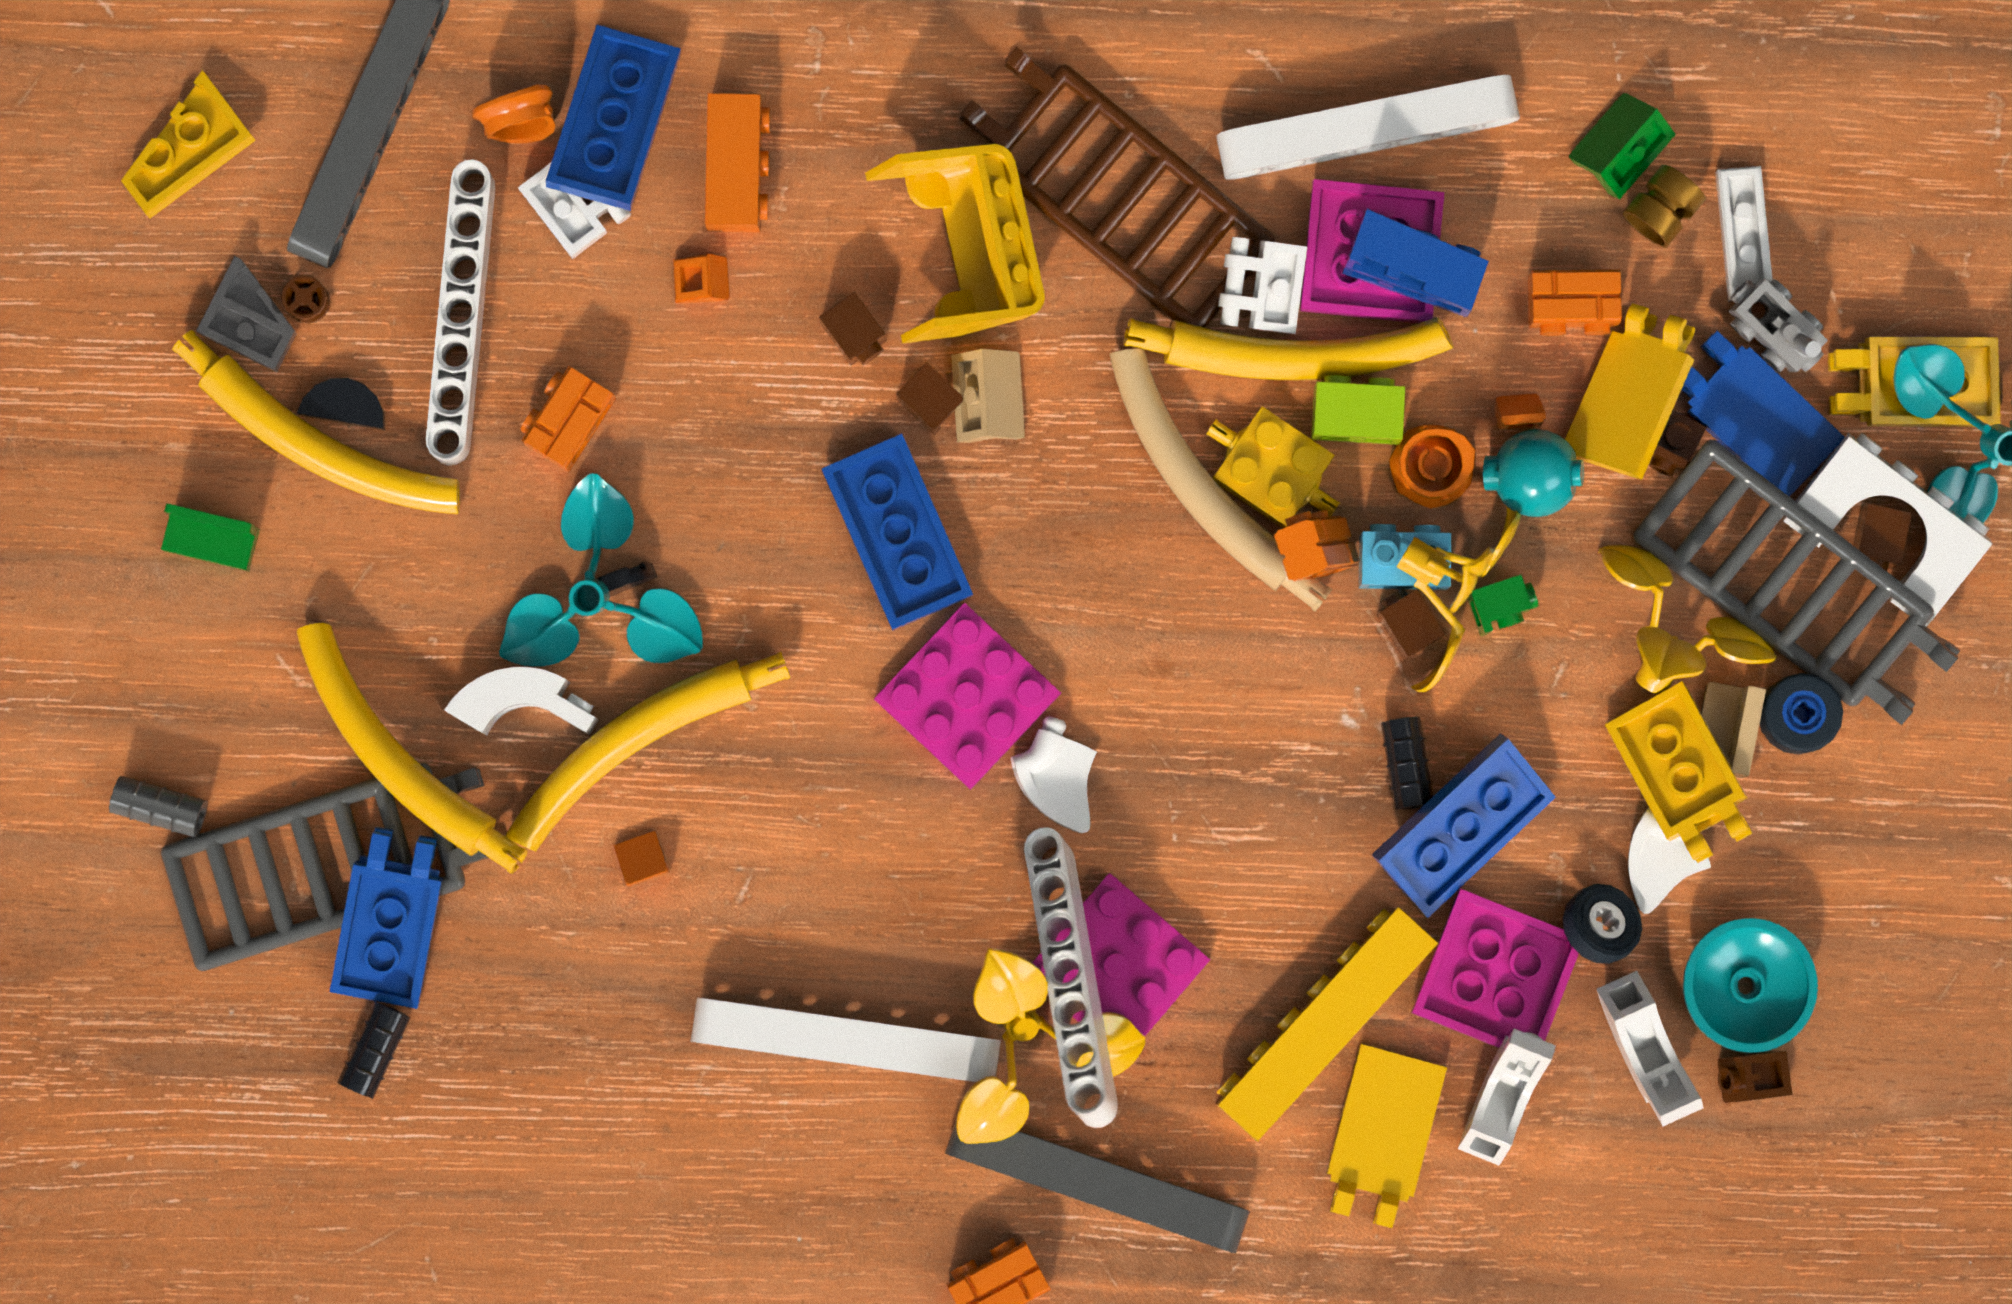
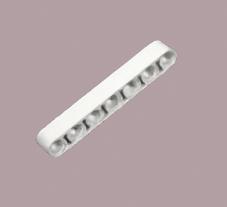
[1216,75,1520,180]
[426,159,495,466]
[1024,827,1118,1128]
[690,997,1001,1082]

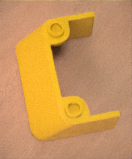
[865,144,1045,344]

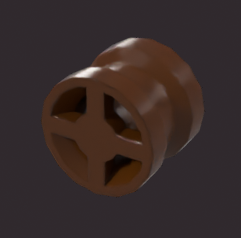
[282,275,331,324]

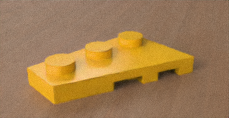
[121,70,256,218]

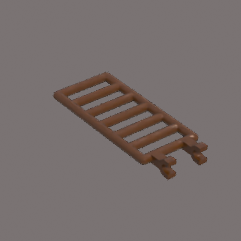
[960,47,1275,328]

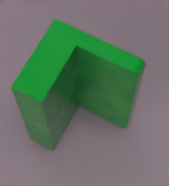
[1569,93,1676,200]
[161,503,260,572]

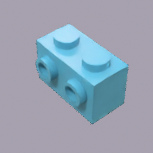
[1358,524,1451,590]

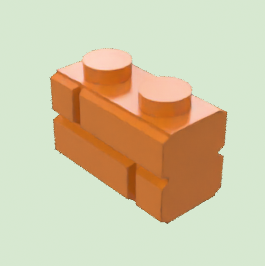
[1527,269,1622,336]
[520,366,616,473]
[1274,510,1360,581]
[946,1237,1051,1304]

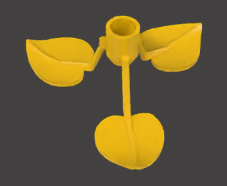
[1396,506,1521,692]
[1598,545,1777,694]
[956,948,1146,1144]

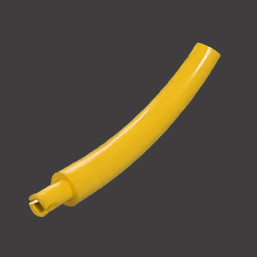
[1123,317,1454,380]
[172,330,460,514]
[296,623,528,874]
[505,651,791,852]

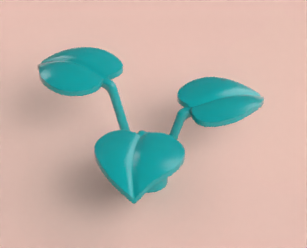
[1893,344,2012,523]
[499,473,703,666]

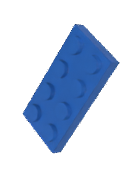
[546,25,681,211]
[822,434,973,631]
[1372,733,1556,918]

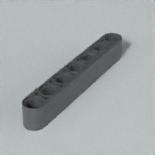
[287,0,450,269]
[945,1118,1250,1254]

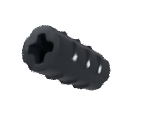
[1381,717,1433,811]
[337,1001,411,1099]

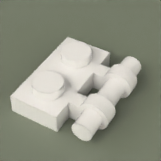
[518,163,631,259]
[1218,237,1307,334]

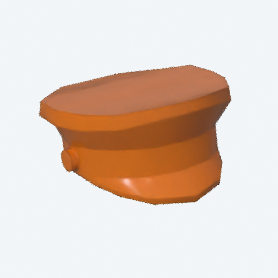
[471,84,556,143]
[1389,425,1476,509]

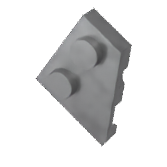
[196,256,297,372]

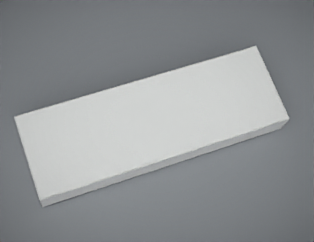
[1715,166,1773,301]

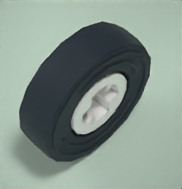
[1562,884,1642,964]

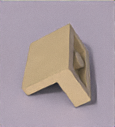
[951,349,1025,443]
[1701,682,1766,779]

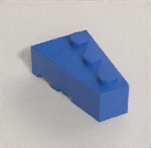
[1342,209,1489,318]

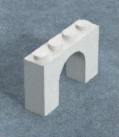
[1783,433,1992,627]

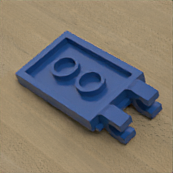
[1681,331,1845,497]
[330,826,443,1009]

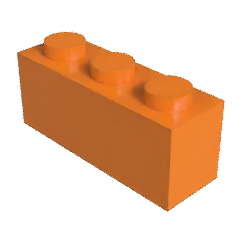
[705,93,770,232]

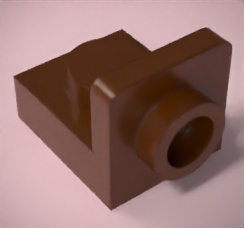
[1649,410,1707,477]
[1718,1051,1792,1103]

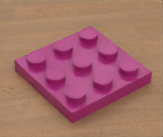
[1300,179,1445,323]
[874,603,1061,790]
[1032,873,1210,1036]
[1411,889,1579,1048]

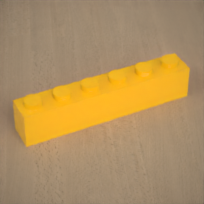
[1216,907,1438,1141]

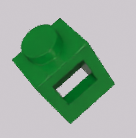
[1467,575,1539,637]

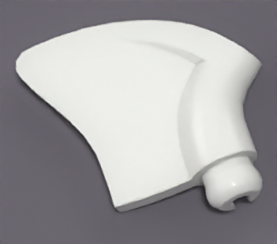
[1011,716,1097,833]
[1628,807,1711,914]

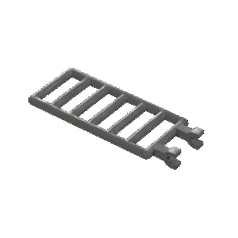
[1633,440,1960,725]
[161,763,489,971]

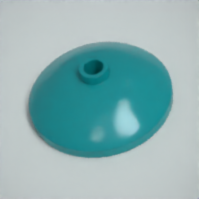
[1683,918,1818,1052]

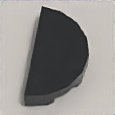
[297,378,385,431]
[596,562,658,597]

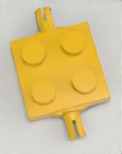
[1206,406,1340,528]

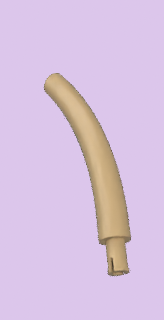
[1109,349,1333,612]

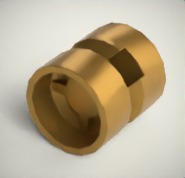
[1623,164,1706,248]

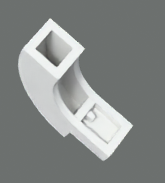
[444,667,599,736]
[1597,971,1703,1126]
[1458,1029,1556,1166]

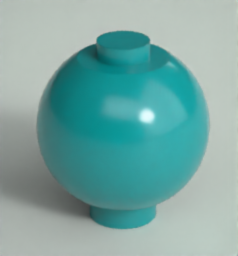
[1483,429,1584,517]

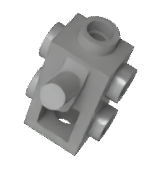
[1728,279,1828,372]

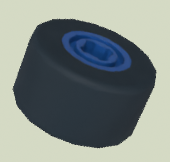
[1760,673,1844,755]

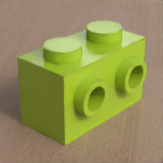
[1311,375,1405,445]

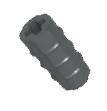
[109,776,208,837]

